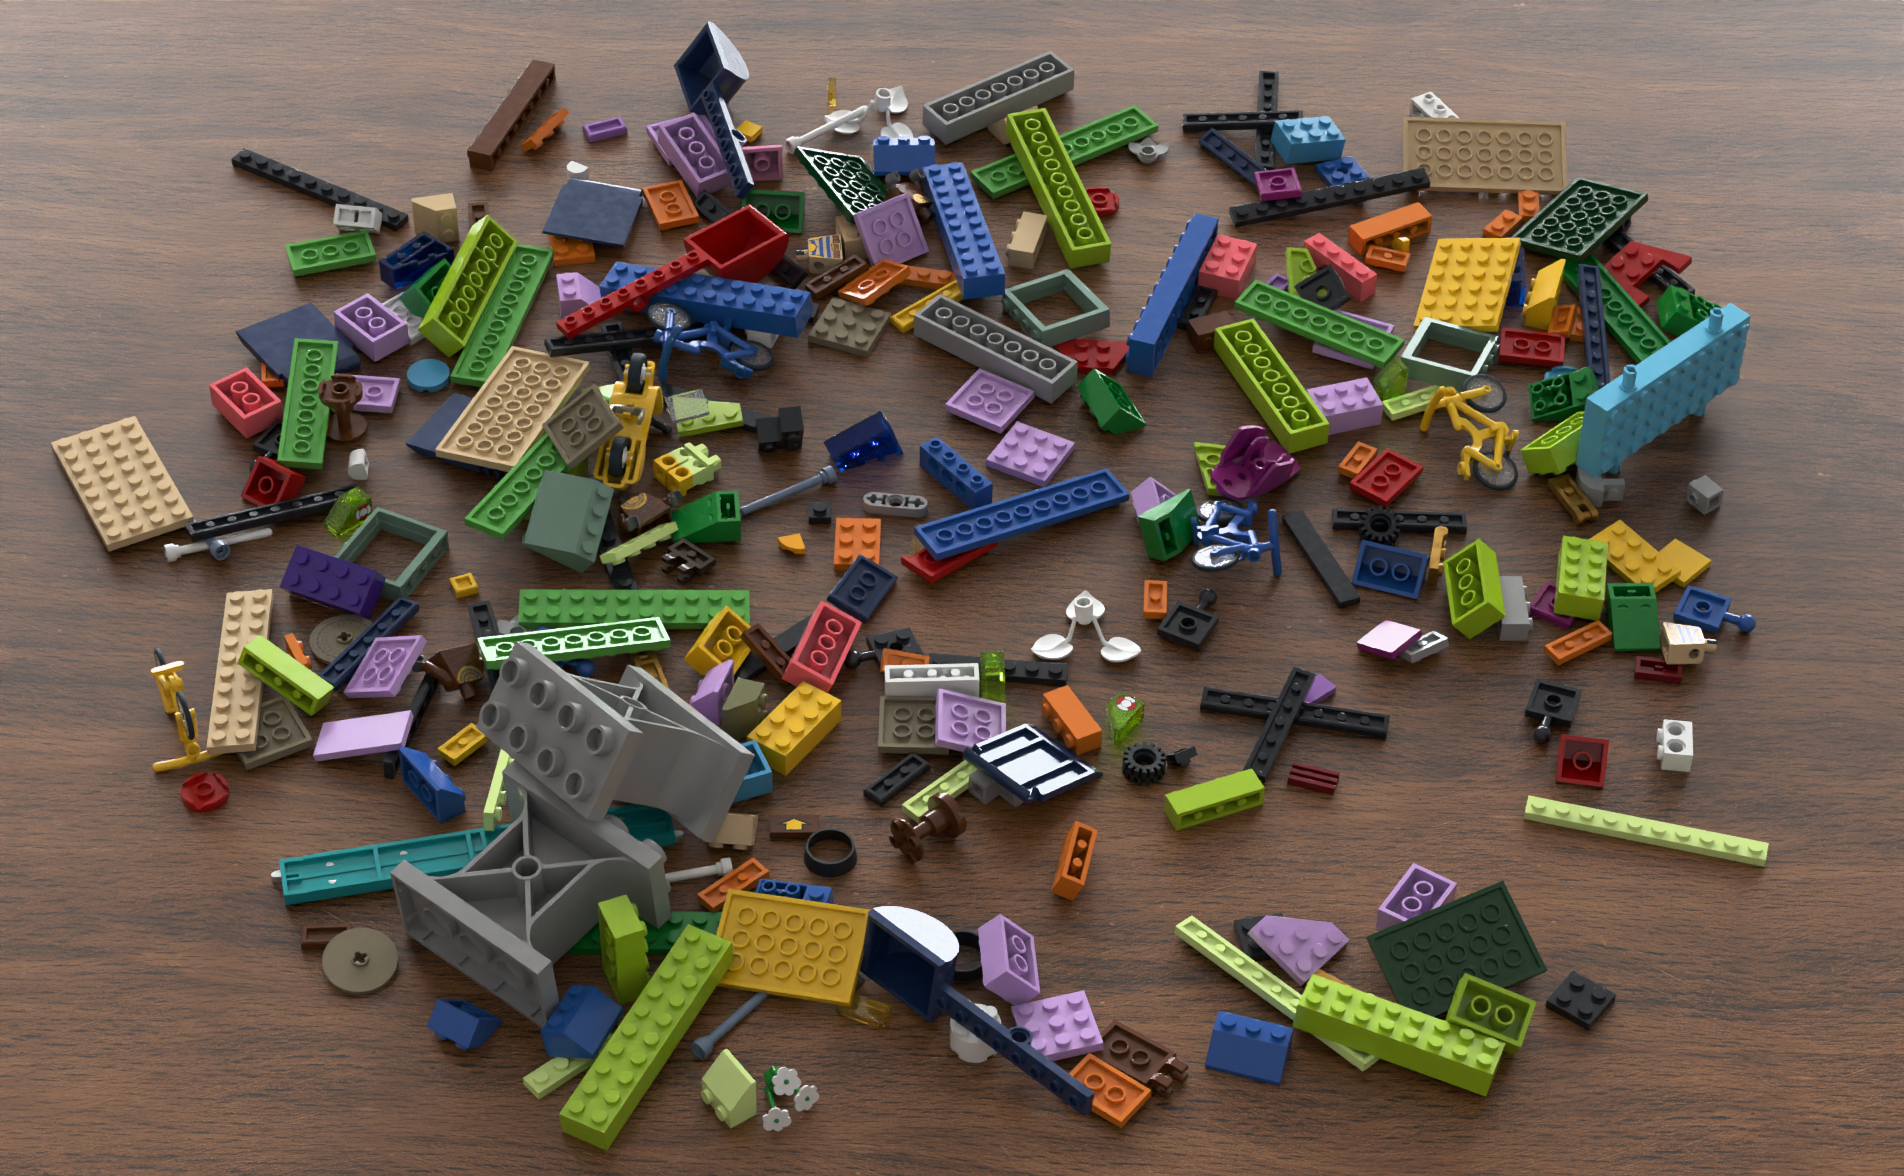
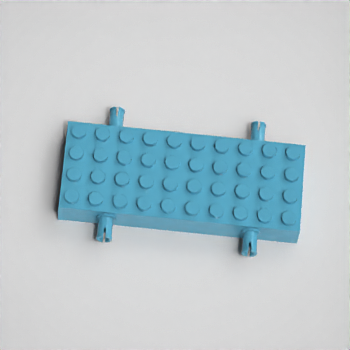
[1575,303,1751,478]

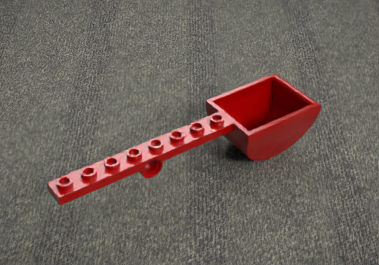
[556,205,789,339]

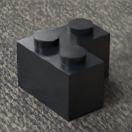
[755,406,804,453]

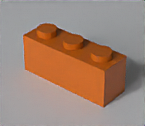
[1041,685,1102,755]
[1051,821,1098,901]

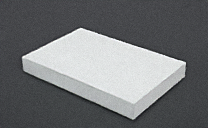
[382,292,425,345]

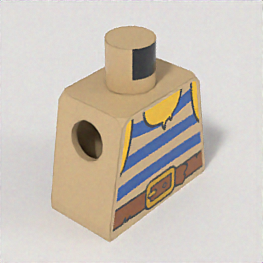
[796,234,843,274]
[1660,622,1717,664]

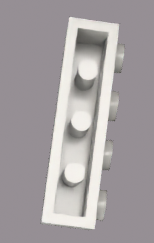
[1410,92,1459,118]
[885,663,980,697]

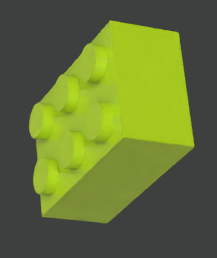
[1445,973,1536,1055]

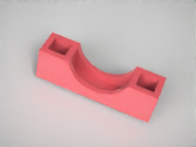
[1304,233,1377,302]

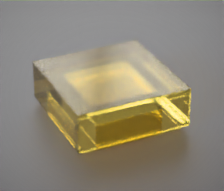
[828,78,836,106]

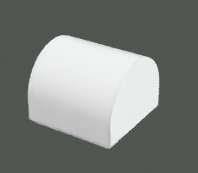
[567,161,589,180]
[348,449,369,480]

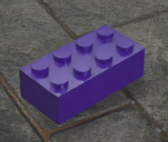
[279,545,386,620]

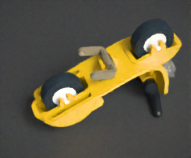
[594,353,672,491]

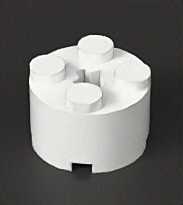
[950,1004,1001,1063]

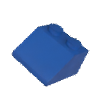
[427,999,503,1050]

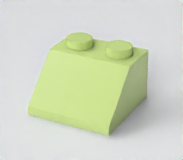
[700,1049,757,1128]

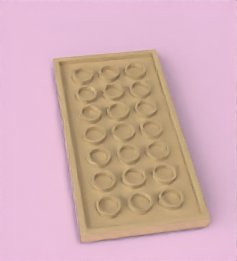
[1403,117,1567,195]
[435,346,591,472]
[51,416,194,552]

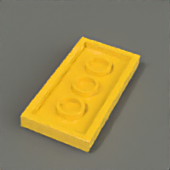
[1589,520,1681,593]

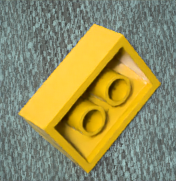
[1522,259,1566,330]
[683,605,751,675]

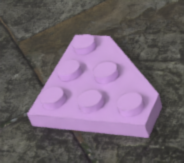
[1248,915,1349,986]

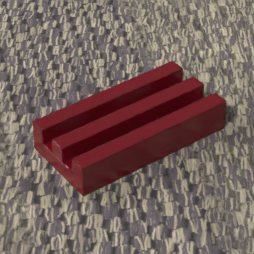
[1634,656,1683,684]
[1287,761,1340,795]

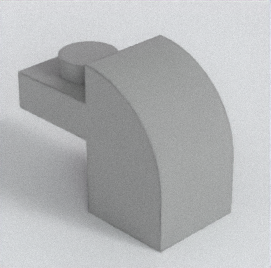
[1575,467,1625,507]
[969,770,1023,807]

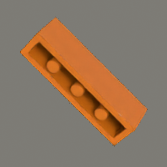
[1348,202,1432,256]

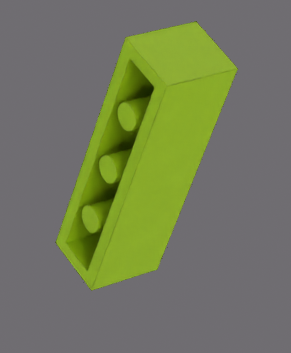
[237,635,334,716]
[1164,769,1265,831]

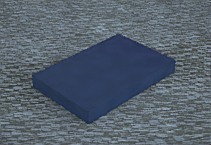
[826,554,898,624]

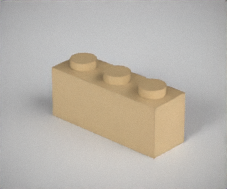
[1006,211,1048,269]

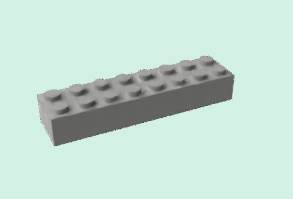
[922,51,1075,144]
[914,294,1078,404]

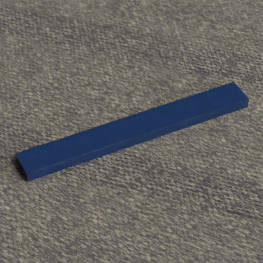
[1577,264,1610,390]

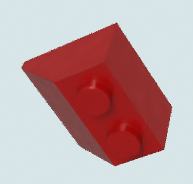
[240,456,306,506]
[1556,734,1609,787]

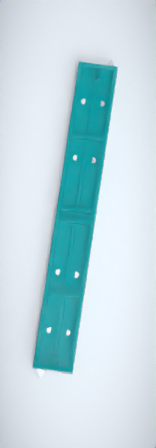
[271,804,684,905]

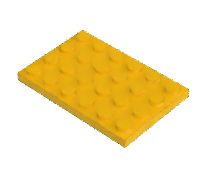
[1414,238,1521,332]
[716,889,870,1007]

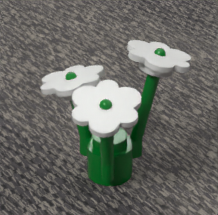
[762,1066,819,1132]

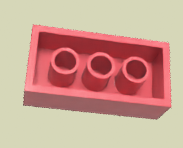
[782,600,862,693]

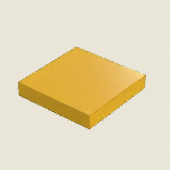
[1659,538,1712,588]

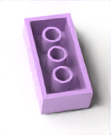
[657,113,732,198]

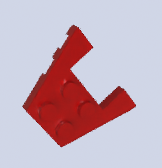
[1604,241,1692,309]

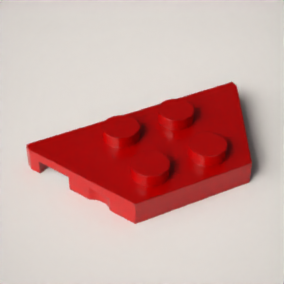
[1052,339,1129,375]

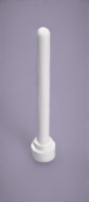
[785,106,868,154]
[164,528,273,563]
[665,857,733,883]

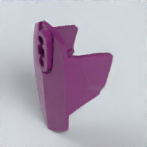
[1210,425,1301,500]

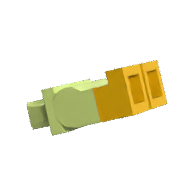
[653,442,721,497]

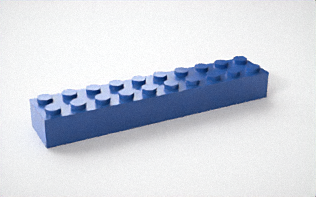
[923,162,1005,300]
[1126,213,1219,377]
[599,262,813,338]

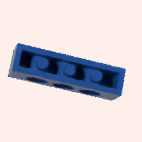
[920,437,993,509]

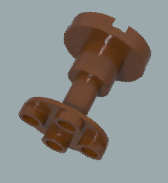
[318,374,367,443]
[889,792,967,864]

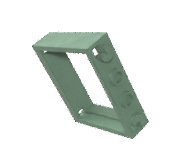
[1001,269,1110,347]
[1398,317,1500,392]
[333,507,449,601]

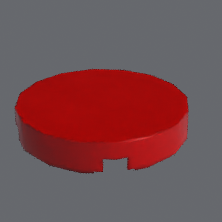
[1086,186,1120,218]
[180,772,229,812]

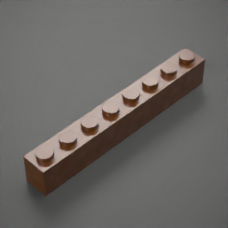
[467,59,556,172]

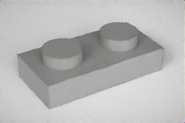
[1398,631,1449,663]

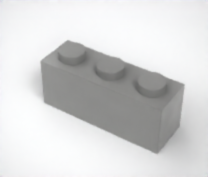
[1497,576,1533,641]

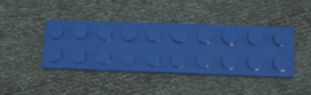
[914,468,1130,561]

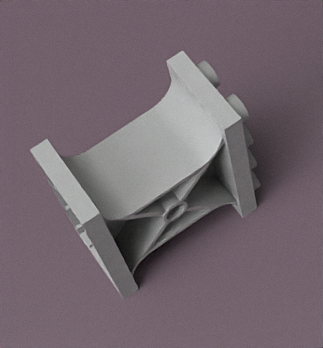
[476,641,755,841]
[390,760,671,1029]

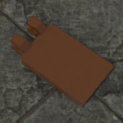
[1084,1019,1188,1099]

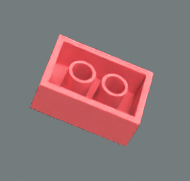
[1198,234,1257,300]
[209,367,283,439]

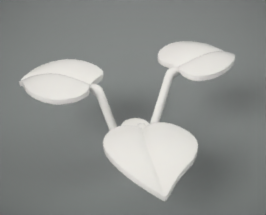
[824,86,913,138]
[1031,590,1141,663]

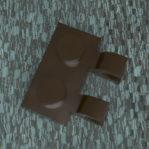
[661,538,716,585]

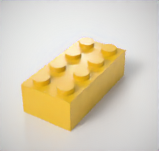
[747,681,842,776]

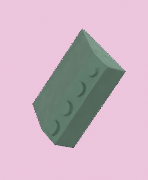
[523,470,614,573]

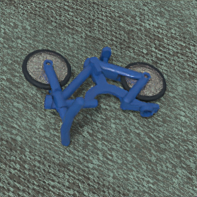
[647,302,774,383]
[1191,498,1282,576]

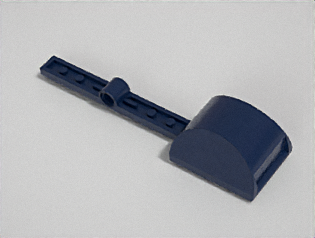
[674,21,754,200]
[860,906,1095,1116]

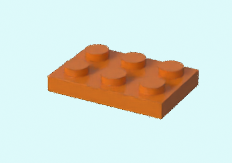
[642,180,699,230]
[548,234,595,266]
[838,259,912,306]
[834,518,881,571]
[1069,1053,1152,1128]

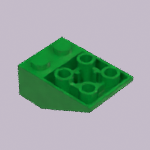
[1656,285,1722,337]
[1528,367,1599,421]
[1138,489,1200,561]
[672,490,741,544]
[1604,583,1661,651]

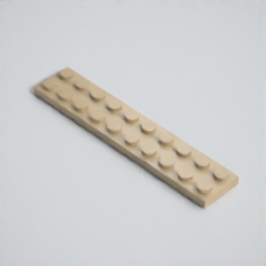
[206,589,274,755]

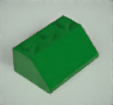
[741,189,806,234]
[399,258,451,318]
[1077,368,1147,434]

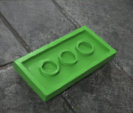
[285,230,376,277]

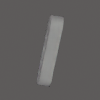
[863,492,928,518]

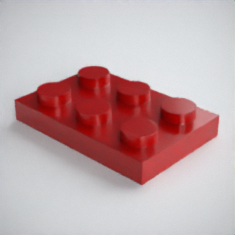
[1499,328,1566,368]
[1349,448,1423,508]

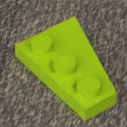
[1285,247,1327,297]
[673,398,744,437]
[1194,442,1230,497]

